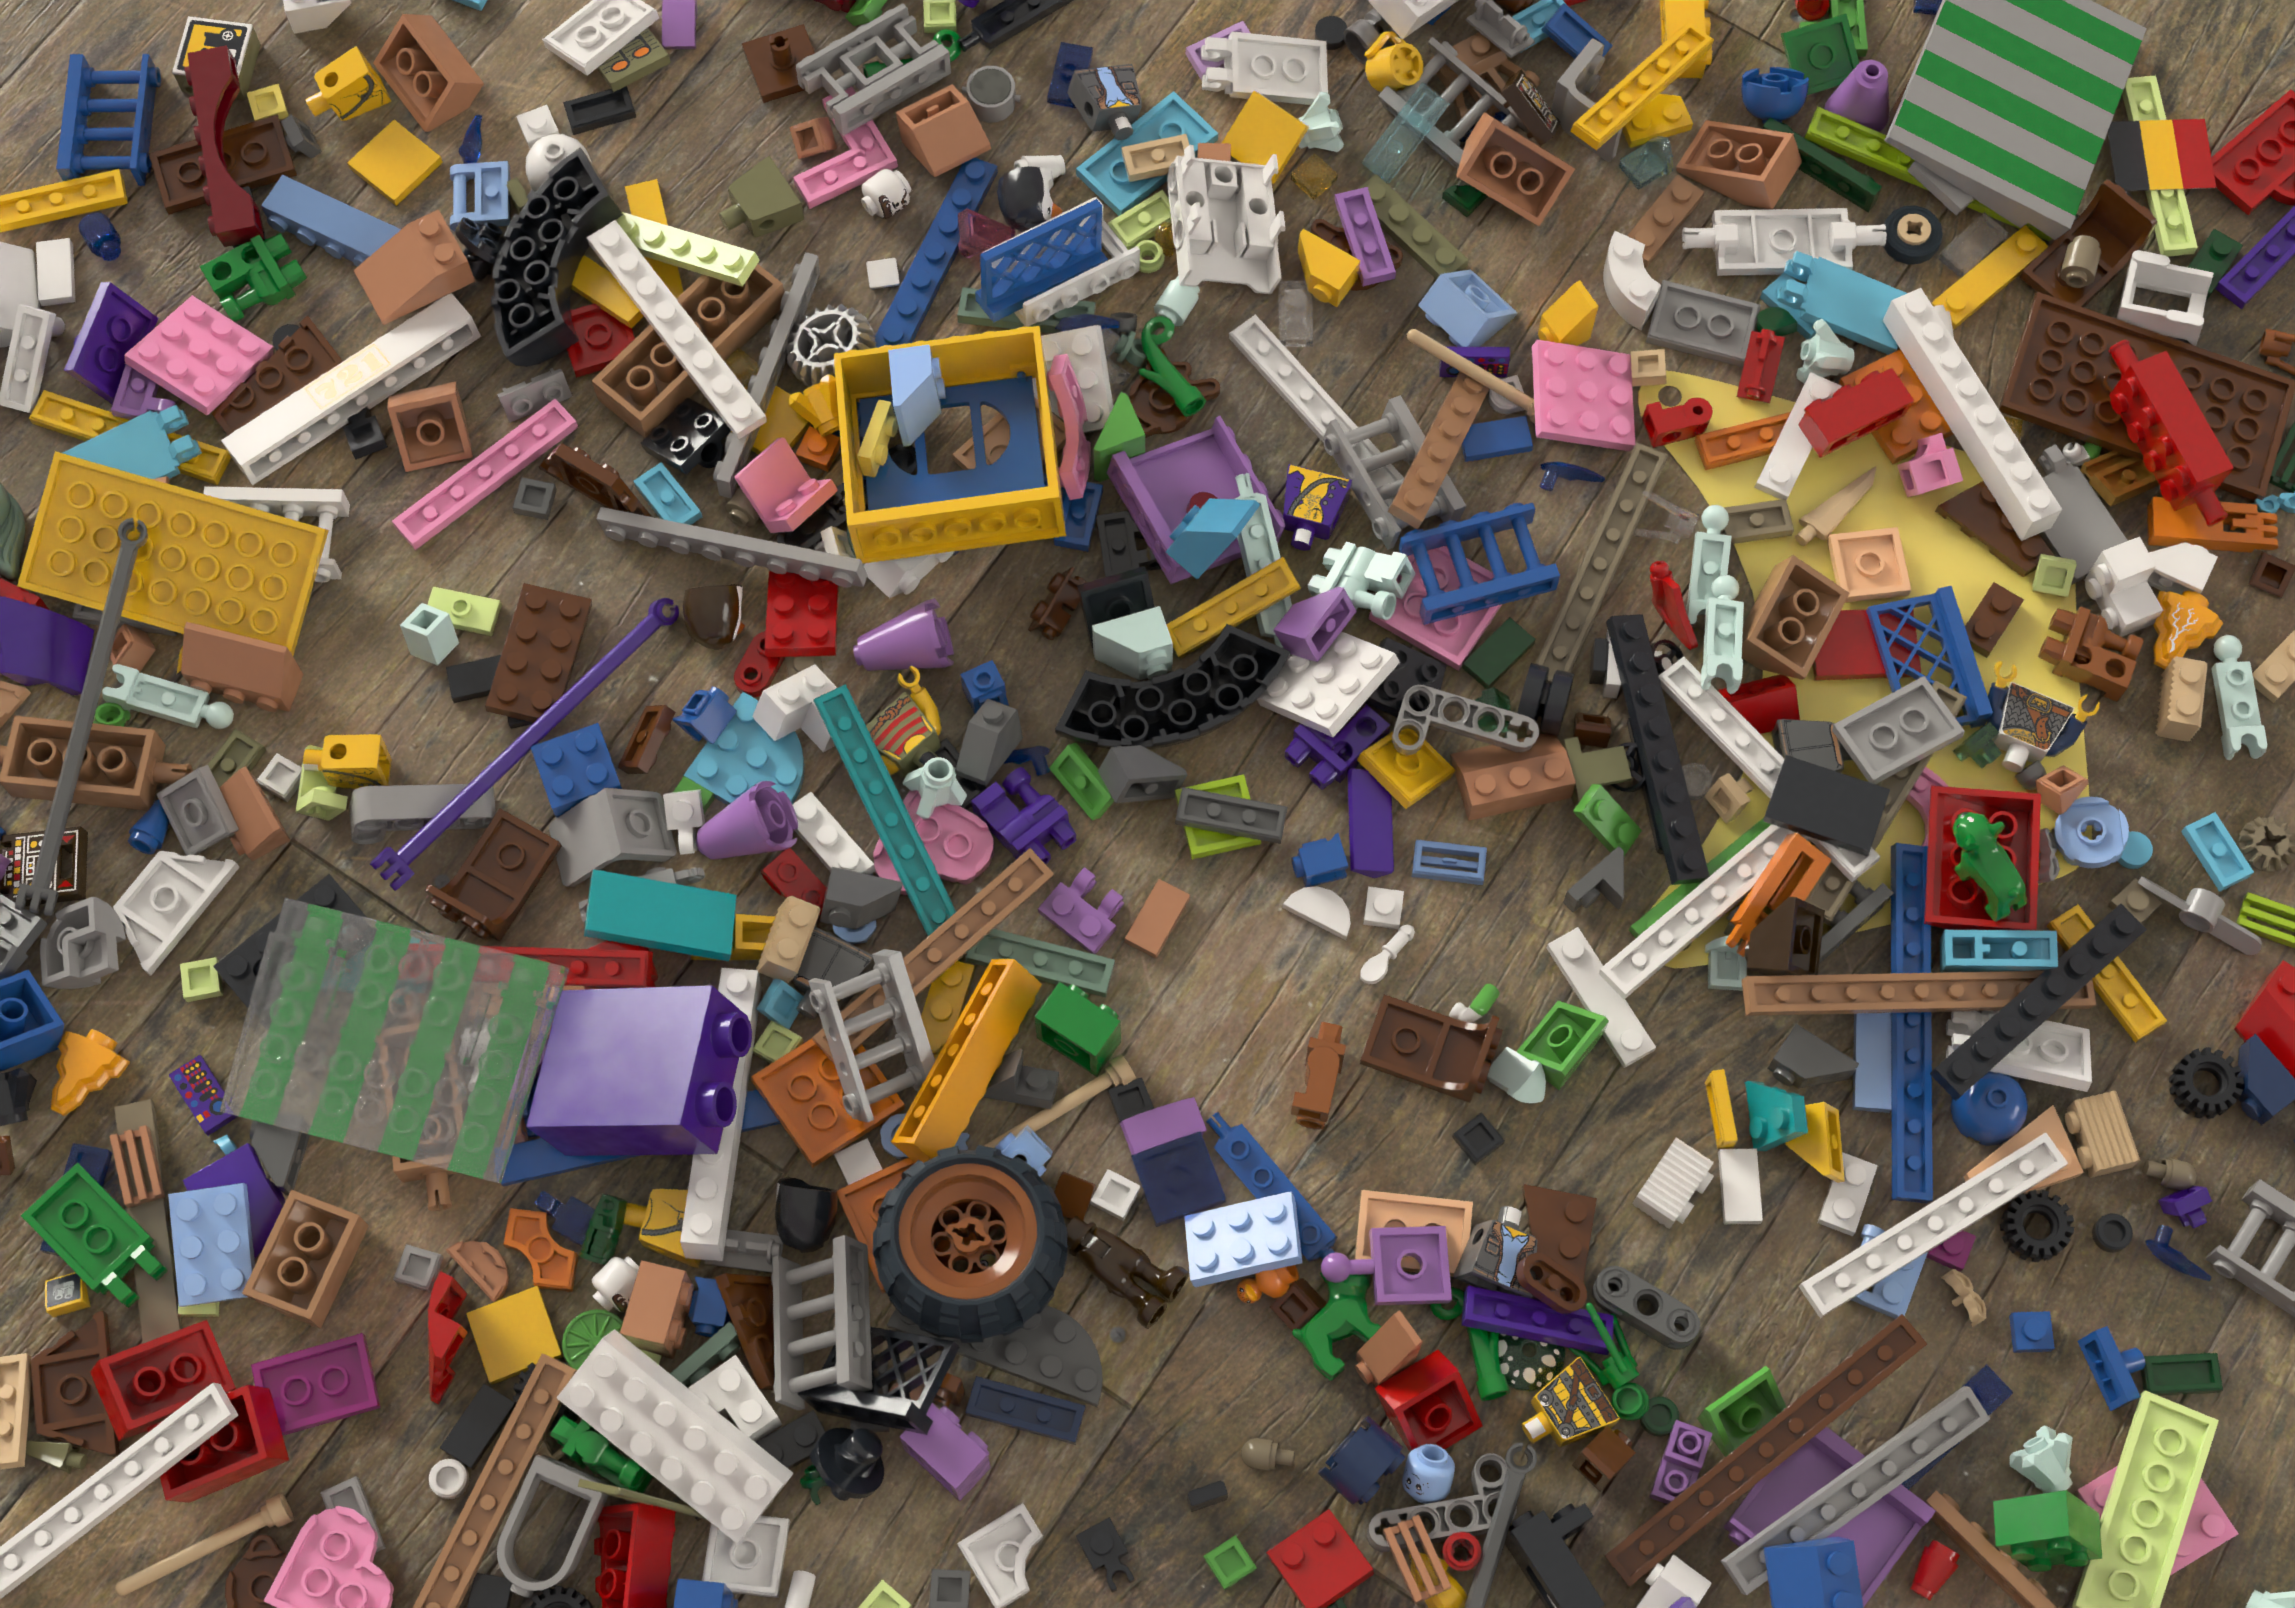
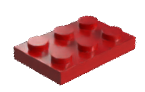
[764,570,839,657]

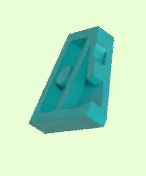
[1745,1081,1808,1151]

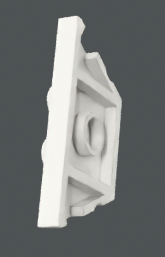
[113,851,240,976]

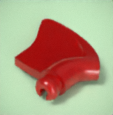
[1649,561,1698,650]

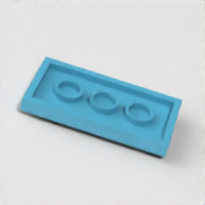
[1076,91,1218,216]

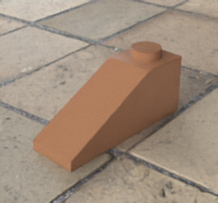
[1355,1310,1422,1387]

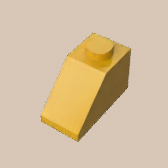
[1298,229,1360,307]
[1538,280,1599,346]
[1785,1102,1845,1183]

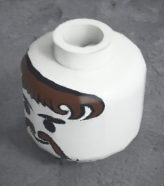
[861,169,911,219]
[592,1256,639,1312]

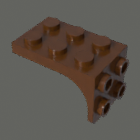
[2020,180,2157,307]
[425,808,562,942]
[1359,994,1503,1103]

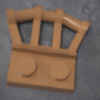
[1430,32,1541,122]

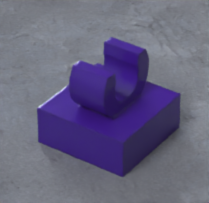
[2158,1185,2212,1228]

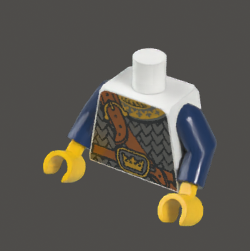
[1987,661,2100,773]

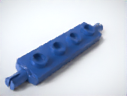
[1206,1112,1338,1262]

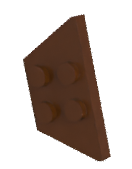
[539,443,652,517]
[30,1311,120,1457]

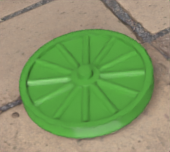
[562,1309,623,1370]

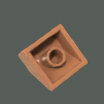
[387,382,473,472]
[219,766,291,861]

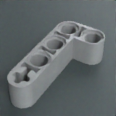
[1392,685,1539,755]
[349,784,496,845]
[1367,1453,1517,1552]

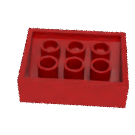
[1924,785,2041,931]

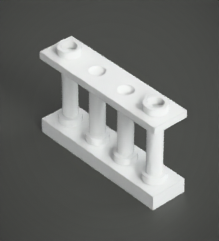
[204,486,350,583]

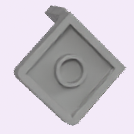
[1551,38,1623,162]
[549,788,677,887]

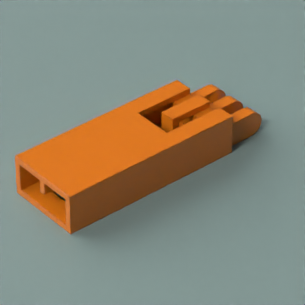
[2147,497,2278,553]
[1725,833,1832,957]

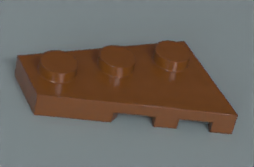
[715,1273,775,1390]

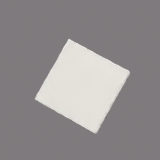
[702,1516,790,1598]

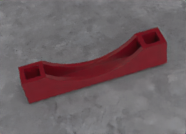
[185,45,264,247]

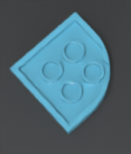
[683,692,805,805]

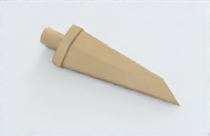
[1795,466,1876,546]

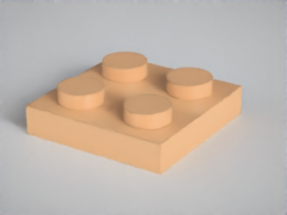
[1827,527,1911,603]

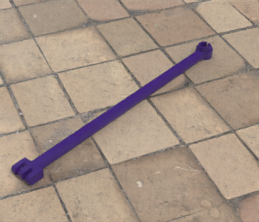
[370,598,679,891]

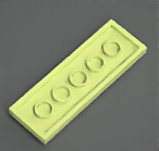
[2072,1390,2219,1608]

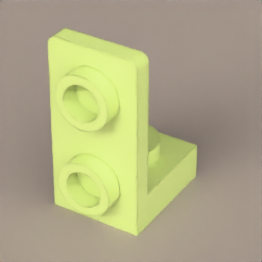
[296,745,348,821]

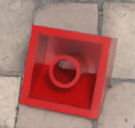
[1375,1349,1483,1452]

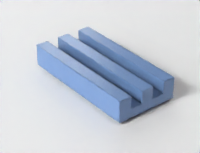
[1412,840,1487,885]

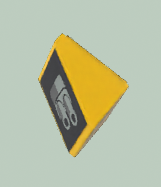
[45,1272,91,1317]

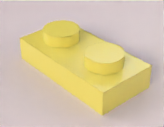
[857,399,898,478]

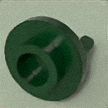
[800,1465,829,1505]

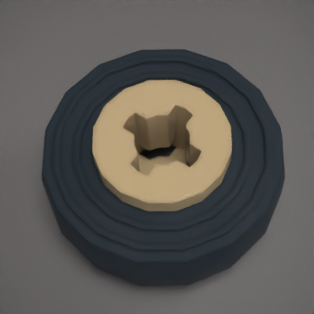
[1883,205,1943,265]

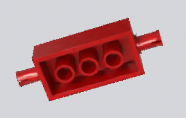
[2108,340,2234,527]

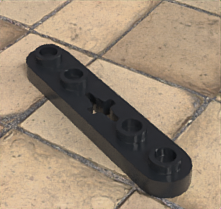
[777,444,917,550]

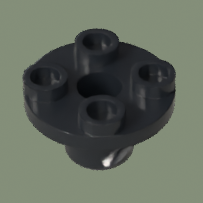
[455,217,506,280]
[810,1427,884,1501]

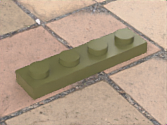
[1358,174,1469,279]

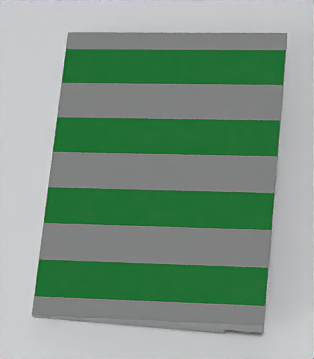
[1885,0,2147,240]

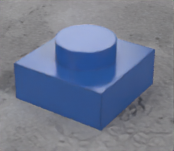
[2009,1311,2055,1353]

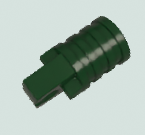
[579,1194,627,1265]

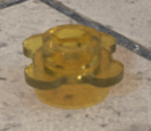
[1155,222,1176,257]

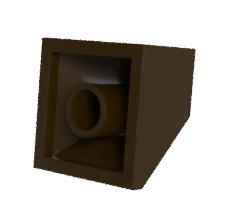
[1745,897,1825,976]

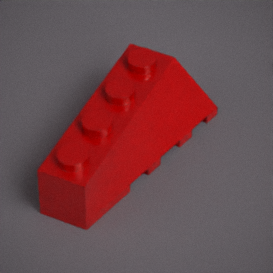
[594,1503,676,1608]

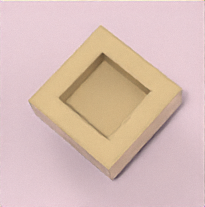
[1630,349,1667,387]

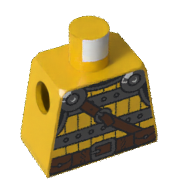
[1521,1357,1620,1447]

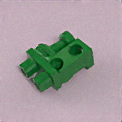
[200,233,307,323]
[550,1415,654,1494]

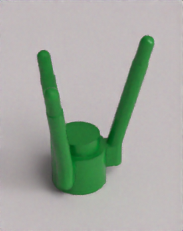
[1568,1303,1640,1390]

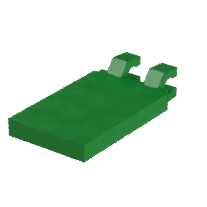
[20,1162,168,1308]

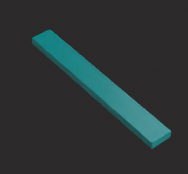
[813,684,956,936]

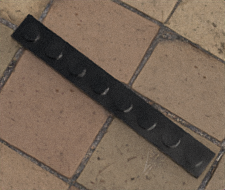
[1606,614,1710,885]
[1930,904,2147,1101]

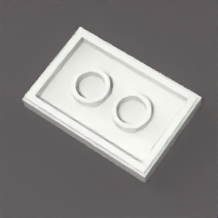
[542,0,659,76]

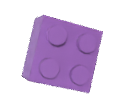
[900,1403,991,1501]

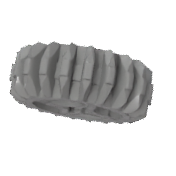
[786,304,877,388]

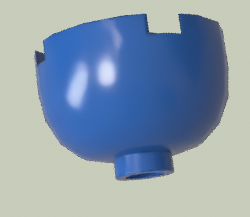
[1741,67,1809,124]
[1950,1071,2028,1146]

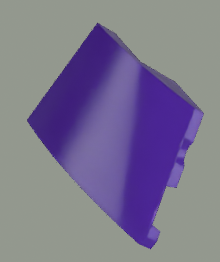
[0,596,94,696]
[183,1143,285,1260]

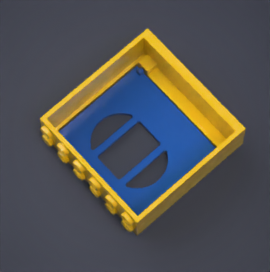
[834,326,1066,564]

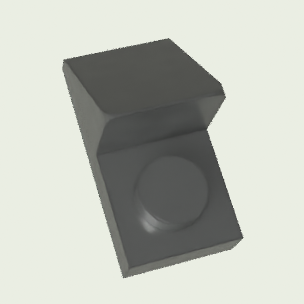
[1563,846,1624,912]
[983,1049,1059,1109]

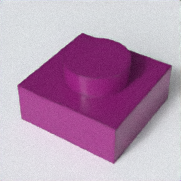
[1926,1230,1976,1272]

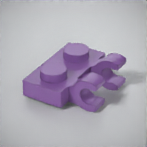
[111,364,176,420]
[1038,867,1124,954]

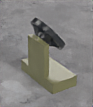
[1562,737,1646,817]

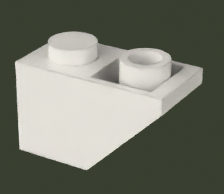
[283,0,351,34]

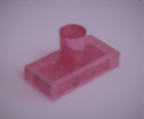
[958,208,1015,258]

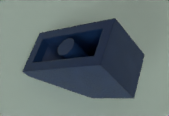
[2238,1034,2295,1126]

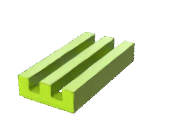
[2237,892,2295,949]

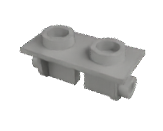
[1466,0,1535,58]
[497,368,573,423]
[705,1229,784,1273]

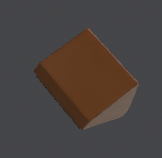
[1573,712,1612,748]

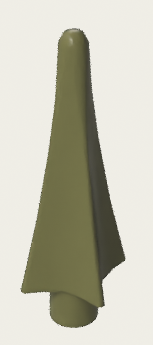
[26,1440,88,1474]

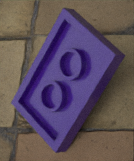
[64,282,159,405]

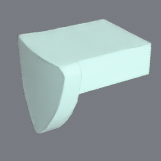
[1705,935,1747,991]
[1487,1047,1546,1103]

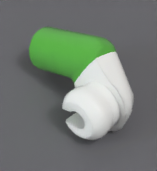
[2062,442,2102,467]
[1449,984,1500,1023]

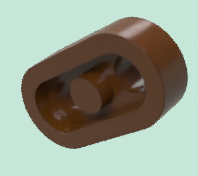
[1516,1253,1587,1314]

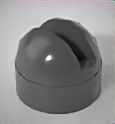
[1110,312,1137,337]
[2015,760,2047,790]

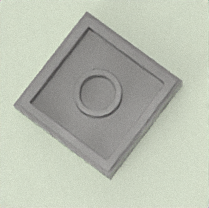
[157,765,239,856]

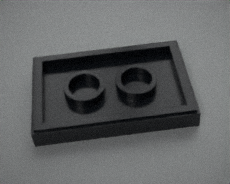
[1763,755,1890,856]

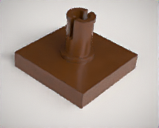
[742,24,815,103]

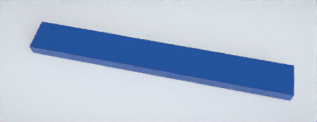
[495,1090,781,1187]

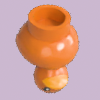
[1237,1265,1299,1304]

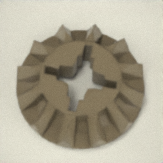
[2239,816,2295,872]

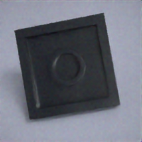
[1077,566,1155,649]

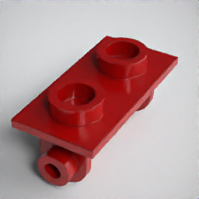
[1736,329,1785,403]

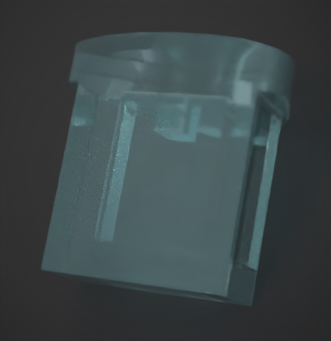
[1619,136,1673,190]

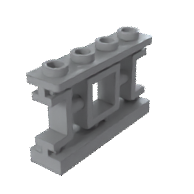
[796,4,951,136]

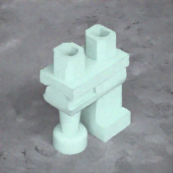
[1308,542,1416,620]

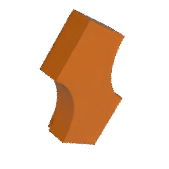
[503,1208,579,1292]

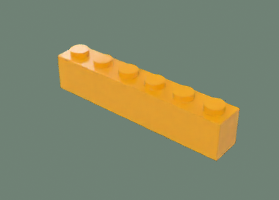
[891,959,1042,1163]

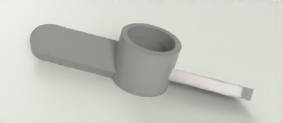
[2138,876,2262,955]

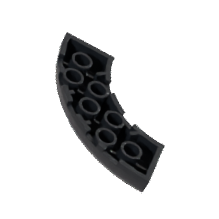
[491,147,623,367]
[1055,624,1291,749]

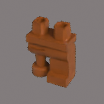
[2038,607,2144,702]
[1291,1022,1346,1130]

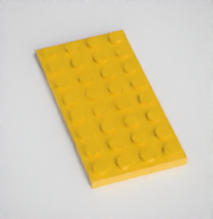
[17,451,329,656]

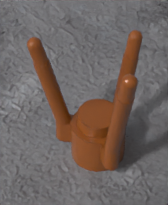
[2259,328,2295,376]

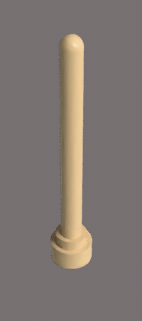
[1407,329,1535,423]
[984,1054,1136,1148]
[115,1493,294,1596]

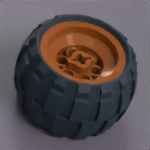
[873,1145,1068,1343]

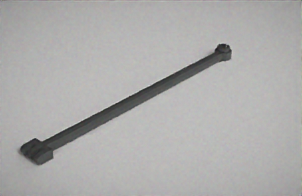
[15,518,148,916]
[1464,1442,1537,1608]

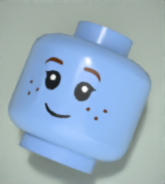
[1402,1444,1455,1504]

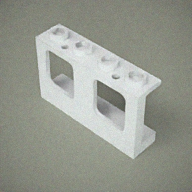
[982,197,1140,327]

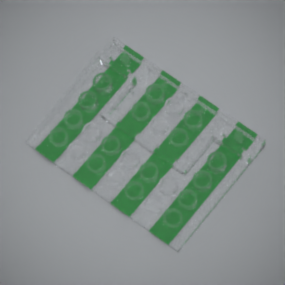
[220,898,570,1183]

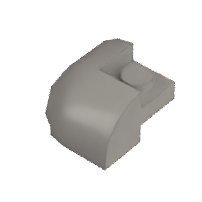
[40,897,126,989]

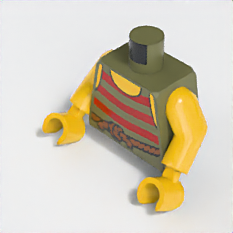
[866,666,942,778]

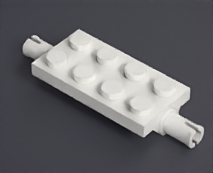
[1682,208,1887,276]

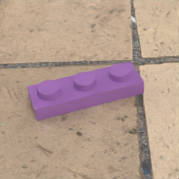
[1335,187,1396,286]

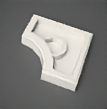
[957,1503,1043,1608]

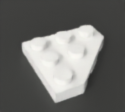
[1032,325,1113,433]

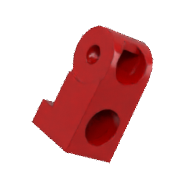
[1642,397,1713,448]

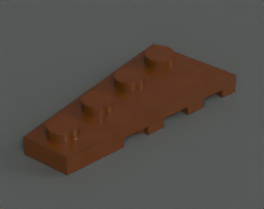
[212,315,343,436]

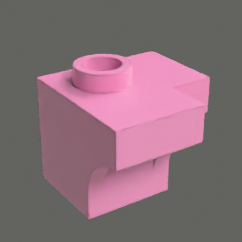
[1897,433,1963,497]

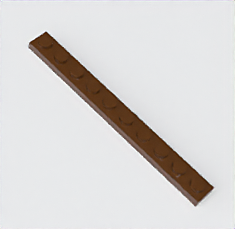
[1605,1314,1927,1587]

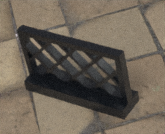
[798,1327,960,1435]

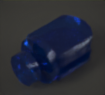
[78,212,121,261]

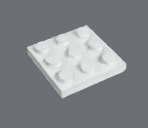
[1257,631,1400,737]

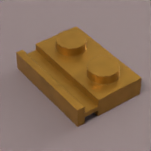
[2080,450,2159,506]

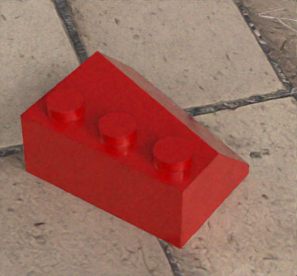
[2234,960,2295,1078]

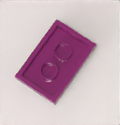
[251,1333,381,1436]

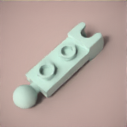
[1686,505,1732,627]
[1701,575,1744,694]
[2211,635,2267,760]
[102,664,234,729]

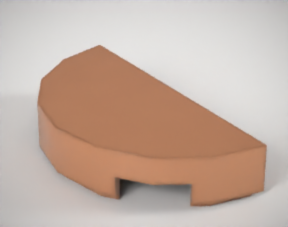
[446,1241,509,1303]

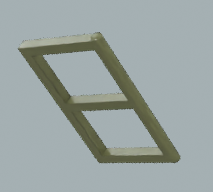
[578,1479,706,1519]

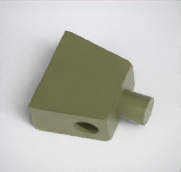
[719,156,804,237]

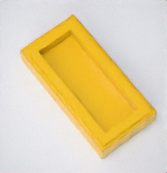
[1705,1069,1738,1150]

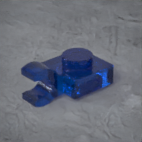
[534,1191,595,1247]

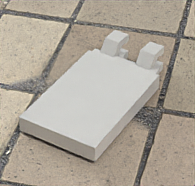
[1201,32,1328,105]
[1946,1011,2092,1092]

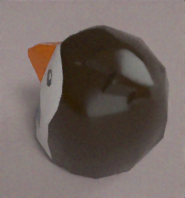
[683,584,745,650]

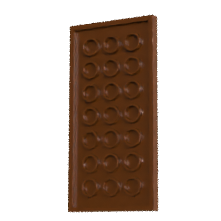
[1999,292,2295,501]

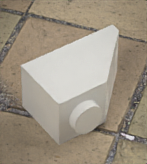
[2147,542,2218,595]

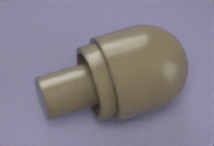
[2143,1158,2197,1190]
[1241,1438,1295,1471]

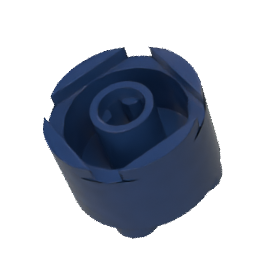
[1318,1416,1406,1505]

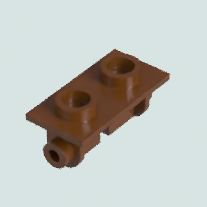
[1028,567,1087,640]

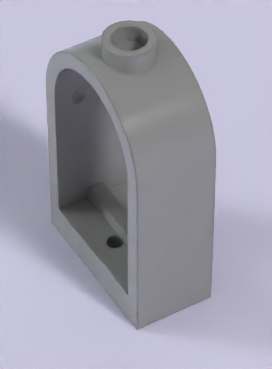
[497,1454,613,1598]

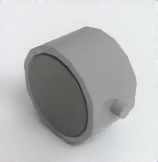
[961,66,1021,123]

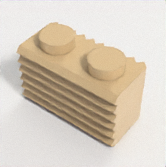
[2155,656,2207,741]
[756,896,821,983]
[2065,1090,2141,1178]

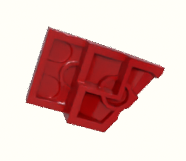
[428,1271,468,1405]

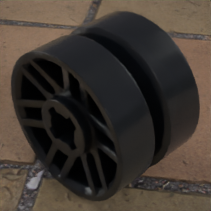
[1517,663,1574,736]

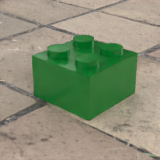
[1034,982,1121,1077]
[1993,1490,2102,1572]

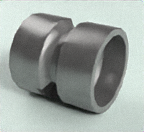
[1343,8,1400,65]

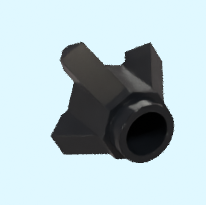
[0,1068,37,1126]

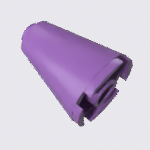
[1824,60,1890,132]
[853,598,954,671]
[696,781,798,860]

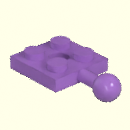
[1321,1226,1452,1305]

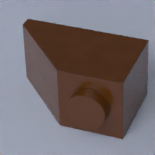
[1572,1426,1636,1492]

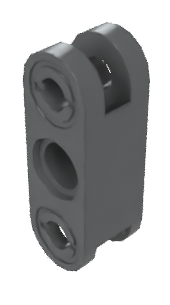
[1592,1266,1700,1350]

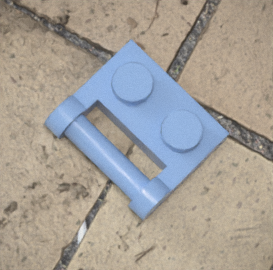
[450,161,510,231]
[1851,1224,1928,1319]

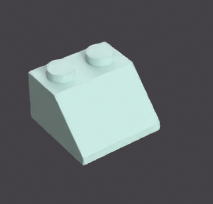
[1092,606,1173,680]

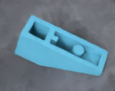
[1939,930,2058,973]

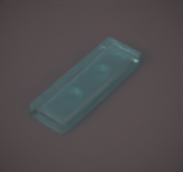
[1361,82,1450,184]

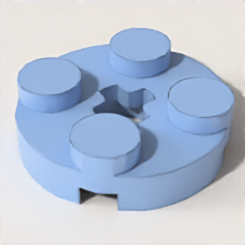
[2054,797,2129,868]

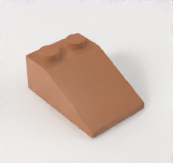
[1676,120,1802,209]
[354,209,475,326]

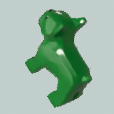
[1953,812,2027,922]
[1292,1267,1382,1381]

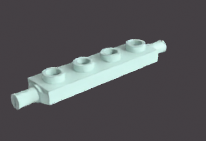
[1235,473,1292,655]

